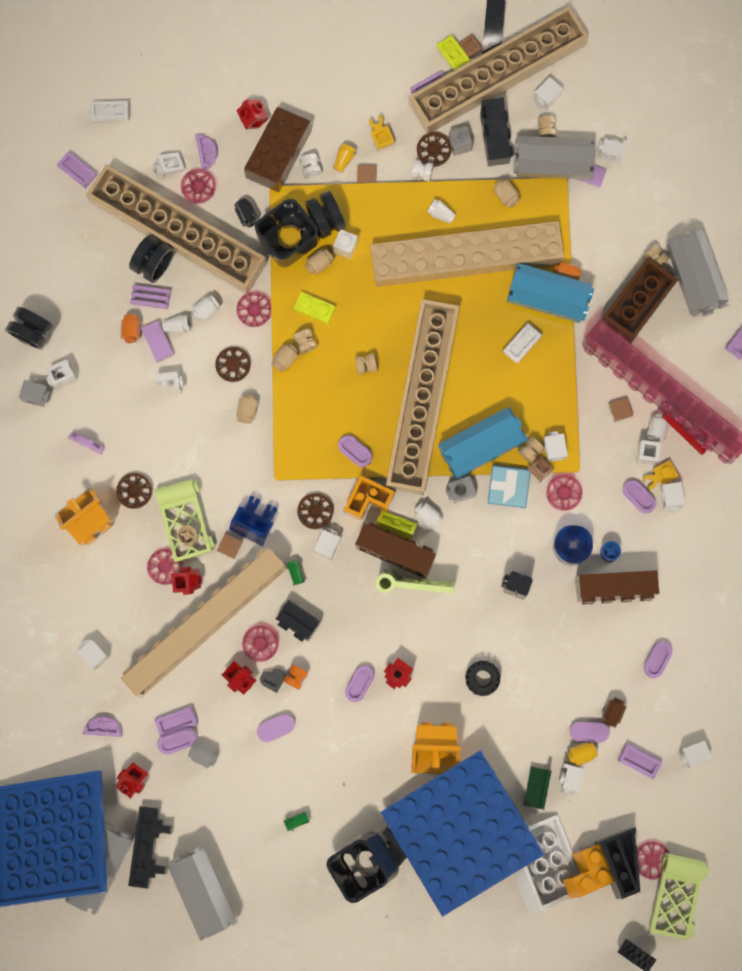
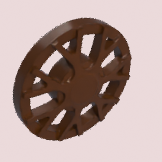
[417,132,451,167]
[215,347,251,382]
[116,473,152,509]
[297,493,333,529]

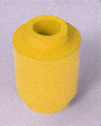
[567,742,598,767]

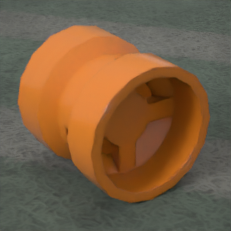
[283,664,309,690]

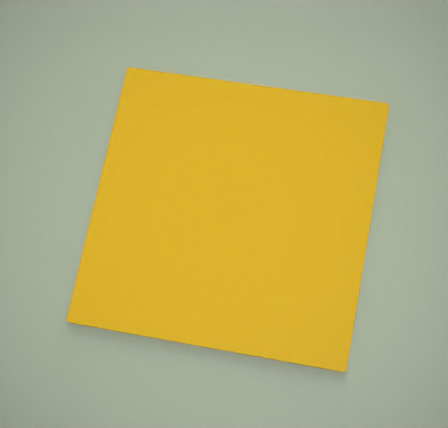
[269,178,580,481]

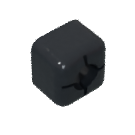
[255,199,319,267]
[326,832,399,903]

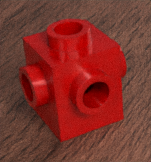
[236,99,269,130]
[171,566,202,595]
[383,658,414,690]
[221,661,257,695]
[115,762,149,799]

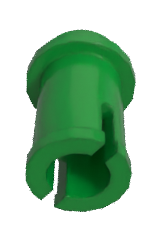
[286,560,305,586]
[283,811,309,832]

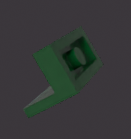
[523,767,552,810]

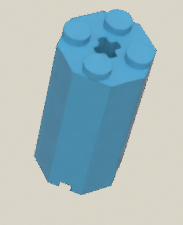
[507,263,594,323]
[438,407,528,480]

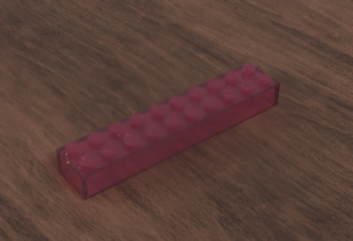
[582,320,742,465]

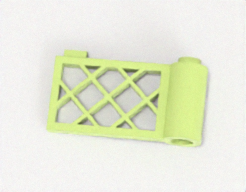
[155,479,215,563]
[376,568,455,593]
[649,853,709,940]

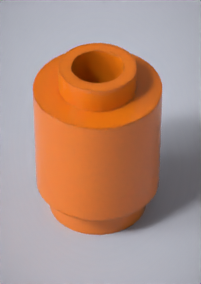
[553,261,582,281]
[121,314,140,343]

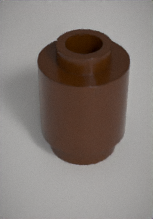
[602,697,627,728]

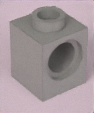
[448,126,472,156]
[19,380,51,407]
[446,476,476,504]

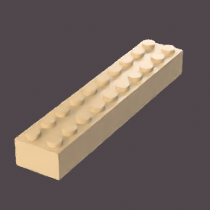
[409,6,589,134]
[86,164,267,294]
[370,221,564,287]
[386,299,459,495]
[120,548,287,698]

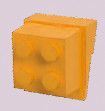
[55,487,113,546]
[411,722,461,774]

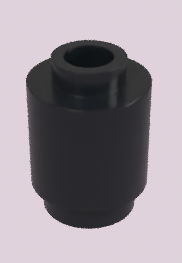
[234,198,259,228]

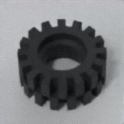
[465,660,501,696]
[618,939,657,971]

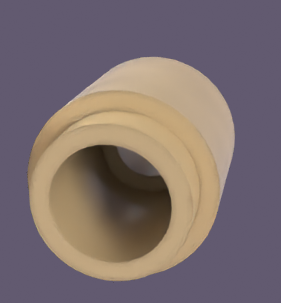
[493,180,520,208]
[305,248,334,275]
[271,344,298,373]
[236,395,258,424]

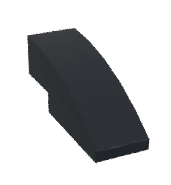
[482,0,505,55]

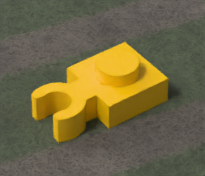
[369,115,395,151]
[642,460,679,490]

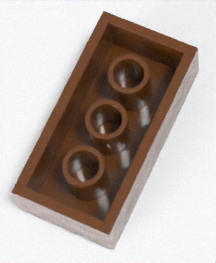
[244,107,312,192]
[600,258,678,344]
[355,522,436,579]
[575,570,660,605]

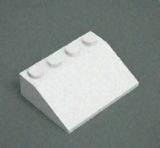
[513,814,579,914]

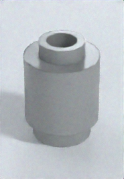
[188,742,218,768]

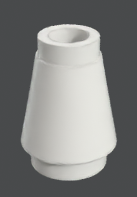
[427,199,456,224]
[162,314,191,333]

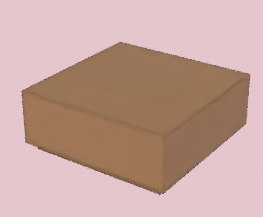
[458,34,483,59]
[357,165,376,184]
[609,398,633,422]
[527,456,554,482]
[217,534,243,559]

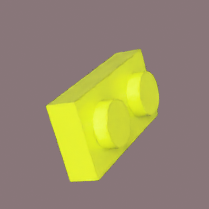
[436,35,471,71]
[293,292,336,325]
[376,510,418,539]

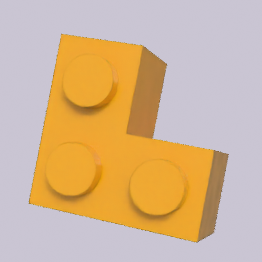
[343,475,395,521]
[563,845,613,899]

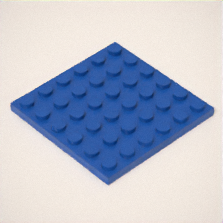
[380,750,545,917]
[0,770,107,908]

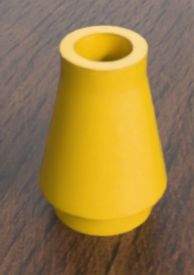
[333,143,356,173]

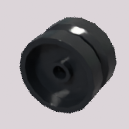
[305,190,346,239]
[129,234,174,284]
[5,306,55,350]

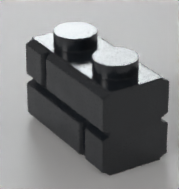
[501,571,533,600]
[276,600,321,642]

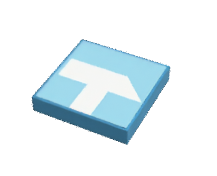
[487,465,530,508]

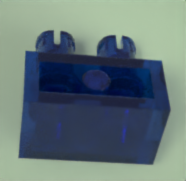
[229,496,278,547]

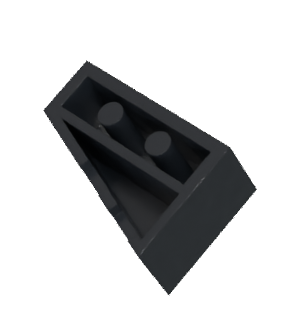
[480,97,513,166]
[594,827,641,899]

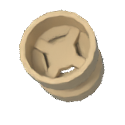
[537,116,557,137]
[643,244,670,267]
[293,329,317,354]
[355,353,377,375]
[518,437,545,464]
[177,525,198,547]

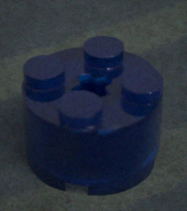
[552,525,593,566]

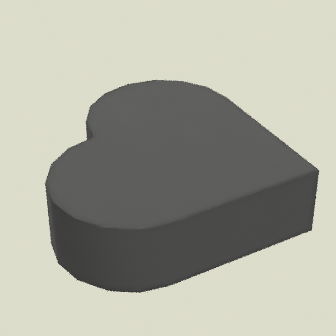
[260,669,285,693]

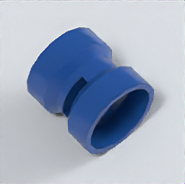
[600,541,621,562]

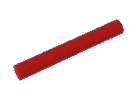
[662,412,707,455]

